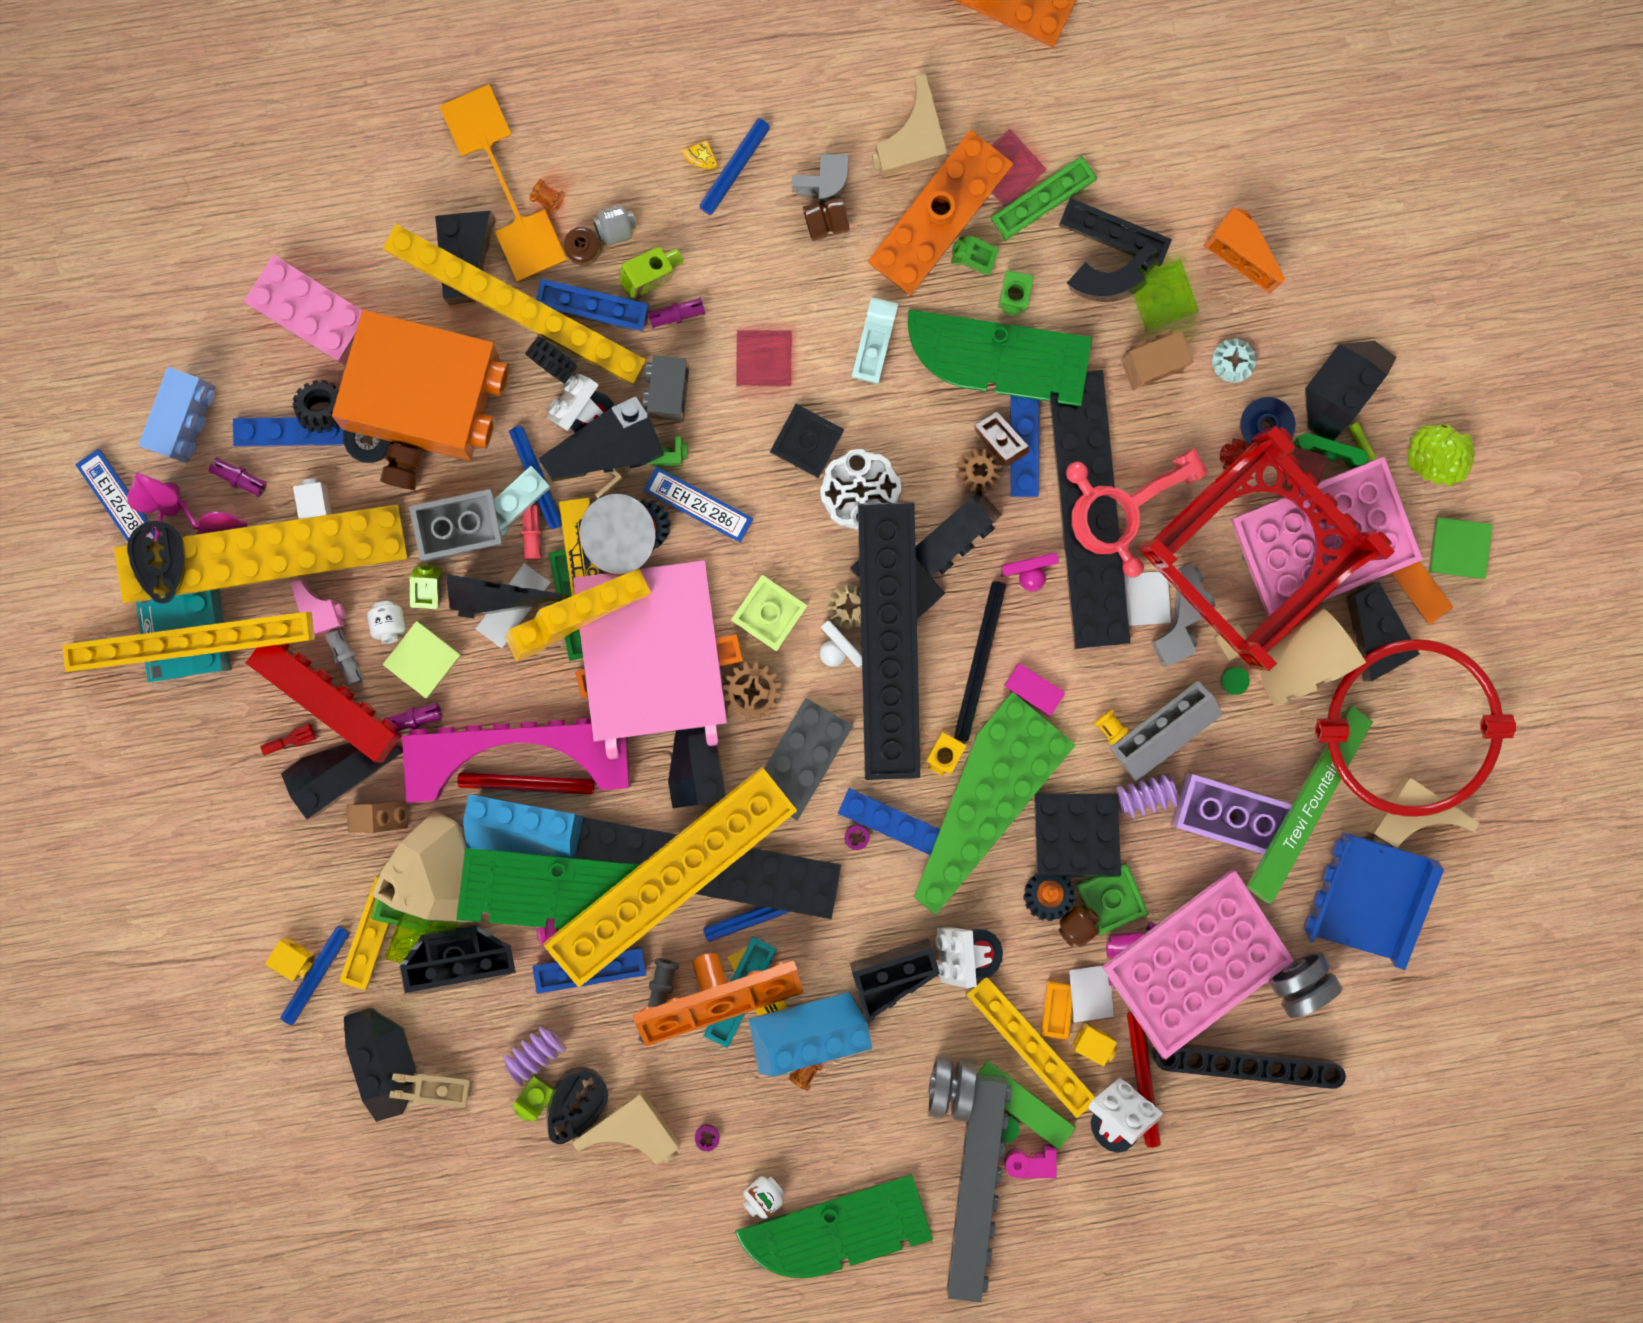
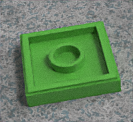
[1429,517,1493,579]
[1076,863,1149,936]

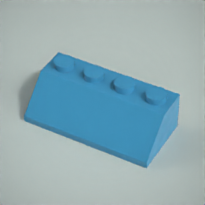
[463,794,584,858]
[749,992,872,1077]

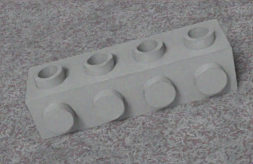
[1110,681,1223,782]

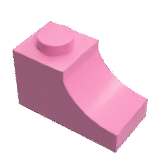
[290,580,346,636]

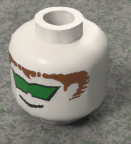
[742,1177,784,1219]

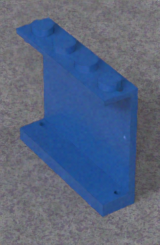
[1304,832,1444,970]

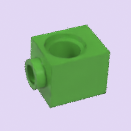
[998,270,1034,316]

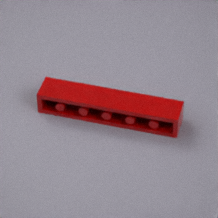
[245,643,402,763]

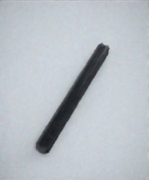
[954,581,1006,742]

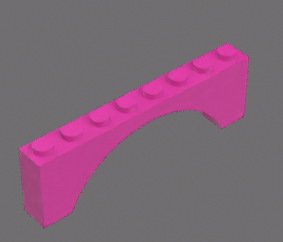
[402,718,631,802]

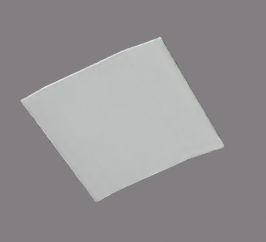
[1124,572,1171,626]
[1069,966,1114,1023]

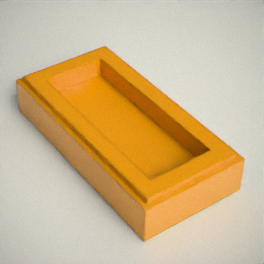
[1040,980,1073,1040]

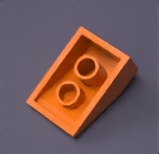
[1203,207,1285,294]

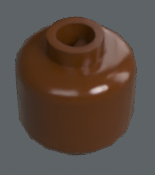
[564,227,601,266]
[1058,906,1100,947]

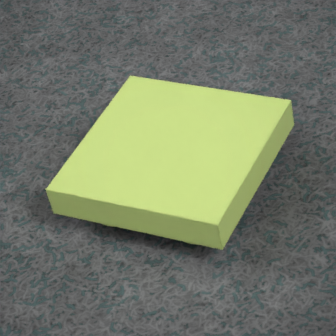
[383,621,461,699]

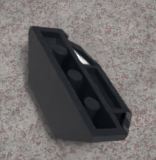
[1305,341,1396,441]
[400,925,516,994]
[344,1008,418,1122]

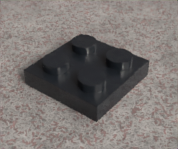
[770,404,844,479]

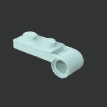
[852,297,898,384]
[494,466,551,537]

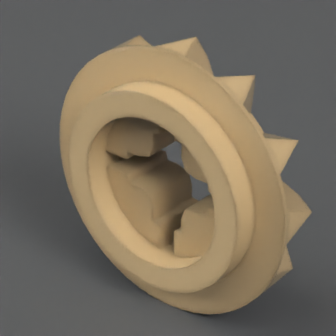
[827,585,861,629]

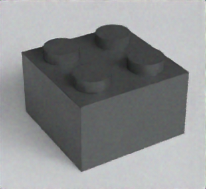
[643,355,690,422]

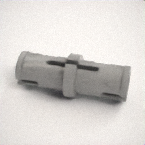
[325,629,364,686]

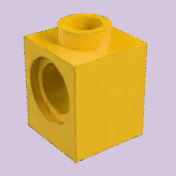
[925,732,967,776]
[265,937,314,982]
[1071,1022,1118,1067]

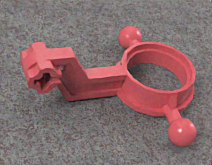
[1066,448,1208,578]

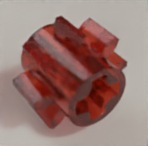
[1220,438,1251,469]

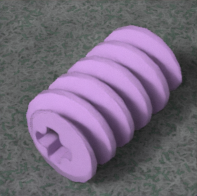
[1116,775,1178,819]
[503,1026,566,1086]

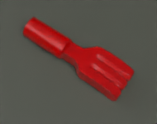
[260,724,317,756]

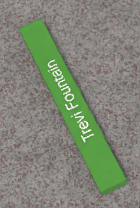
[1246,706,1373,904]

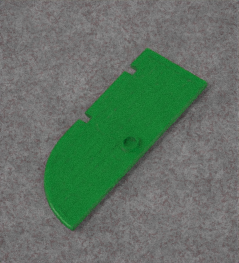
[908,310,1092,406]
[456,847,640,929]
[735,1174,933,1278]

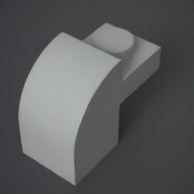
[792,154,848,204]

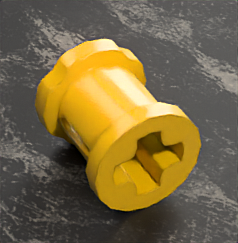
[1093,709,1129,745]

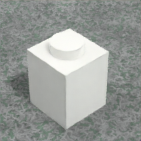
[293,478,332,519]

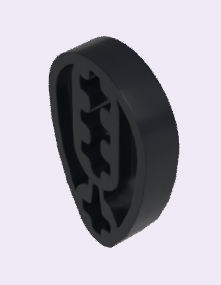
[127,521,186,604]
[546,1067,608,1144]

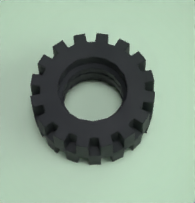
[525,336,578,384]
[293,380,339,433]

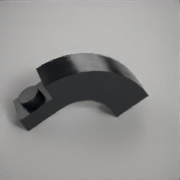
[1067,242,1159,302]

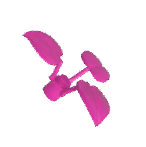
[127,472,247,541]

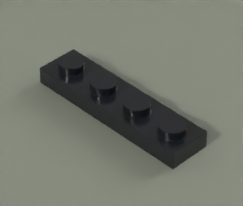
[1059,198,1172,267]

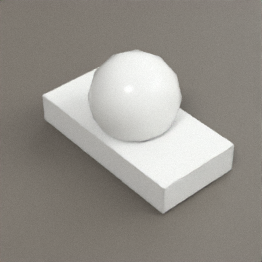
[819,621,862,668]

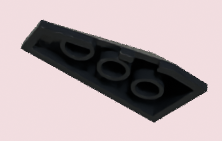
[539,396,664,482]
[446,574,569,619]
[668,727,726,808]
[281,743,403,820]

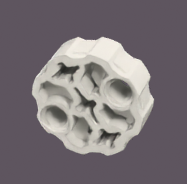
[820,449,901,532]

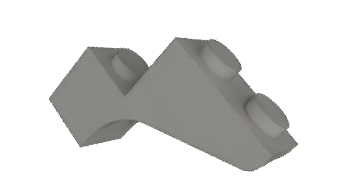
[1151,563,1216,667]

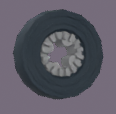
[343,430,393,463]

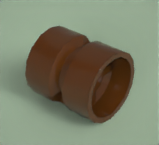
[803,196,850,242]
[380,444,424,491]

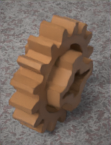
[722,662,782,722]

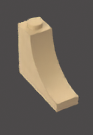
[872,73,947,177]
[1367,776,1480,848]
[572,1089,680,1165]

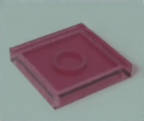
[991,129,1047,207]
[736,330,792,387]

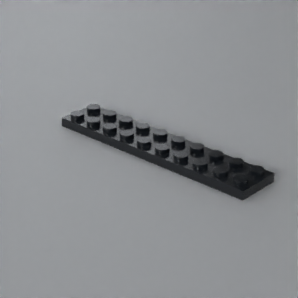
[1050,370,1130,649]
[857,502,920,780]
[575,817,841,919]

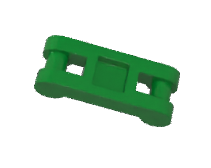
[1292,433,1368,469]

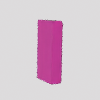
[1004,663,1065,716]

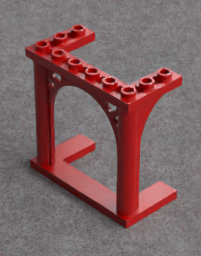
[1137,426,1395,671]

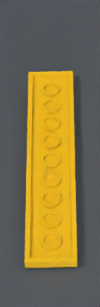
[113,504,407,604]
[543,767,797,987]

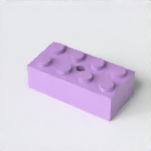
[1171,773,1292,854]

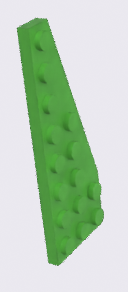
[913,692,1075,915]

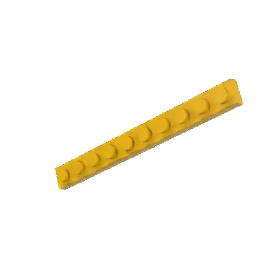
[383,224,646,385]
[62,612,315,672]

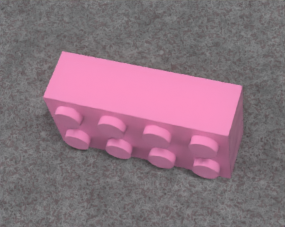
[244,255,362,366]

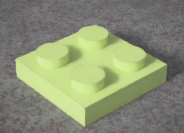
[731,575,807,651]

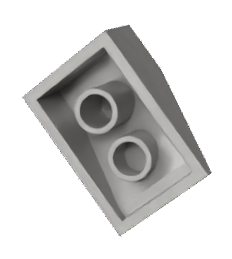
[409,489,503,562]

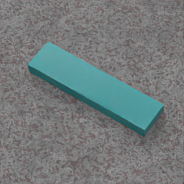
[703,936,777,1048]

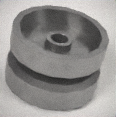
[1269,952,1343,1018]
[928,1055,976,1122]

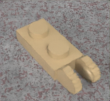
[389,1073,470,1108]

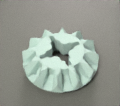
[1212,338,1257,383]

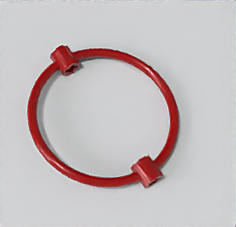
[1315,639,1516,817]

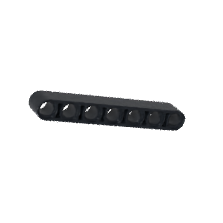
[1151,1044,1346,1089]

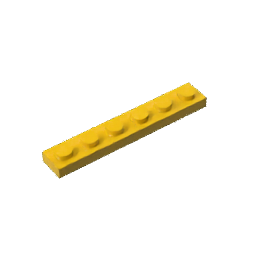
[965,977,1096,1118]

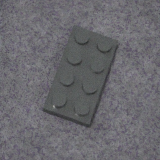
[764,698,853,821]

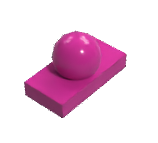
[1000,553,1059,592]

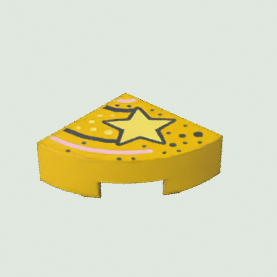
[682,140,718,170]

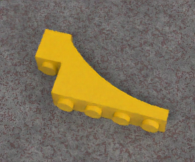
[505,569,651,662]

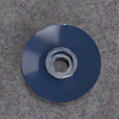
[1240,397,1296,446]

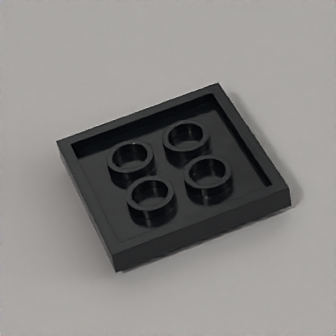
[1034,794,1121,877]

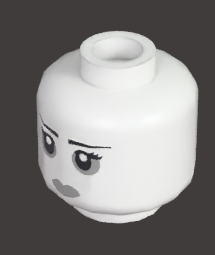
[367,601,406,644]

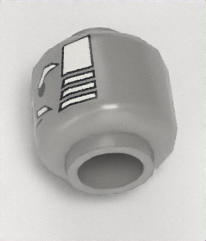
[593,205,636,245]

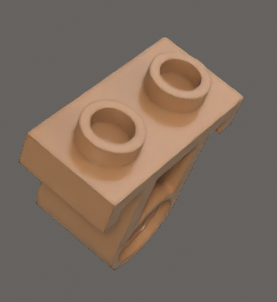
[346,801,408,833]

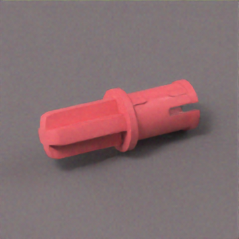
[520,505,543,560]

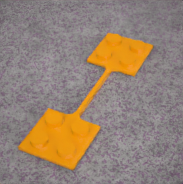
[439,84,567,282]

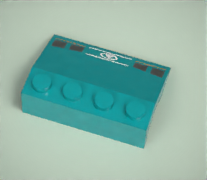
[136,589,231,683]

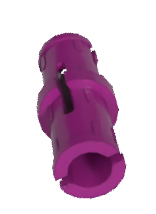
[648,297,705,329]
[208,457,267,497]
[384,702,442,731]

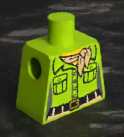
[618,247,684,301]

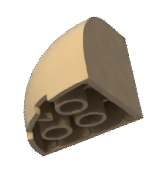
[1261,606,1366,706]

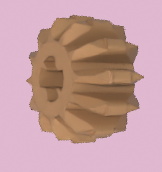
[956,448,1002,495]

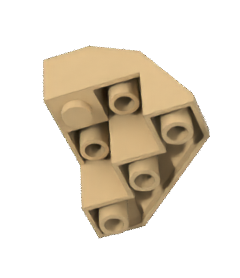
[372,810,473,922]

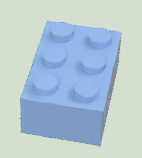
[138,367,215,463]

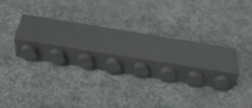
[947,1073,1011,1302]

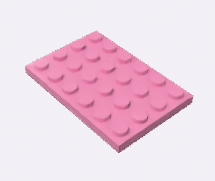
[1230,457,1423,618]
[1102,870,1294,1059]

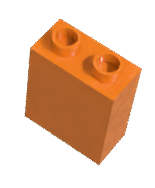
[332,310,509,462]

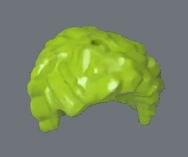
[1407,424,1475,486]

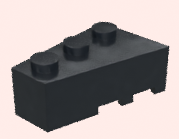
[435,210,495,305]
[916,491,1002,576]
[1346,582,1420,682]
[850,938,940,1023]

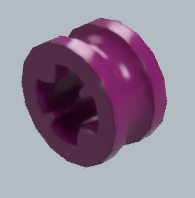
[844,825,869,850]
[695,1124,720,1152]

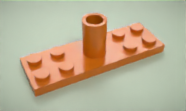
[954,0,1076,48]
[868,129,1014,297]
[633,953,804,1046]

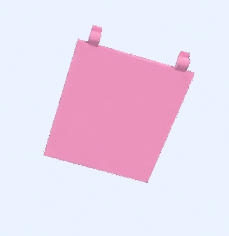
[573,560,727,760]

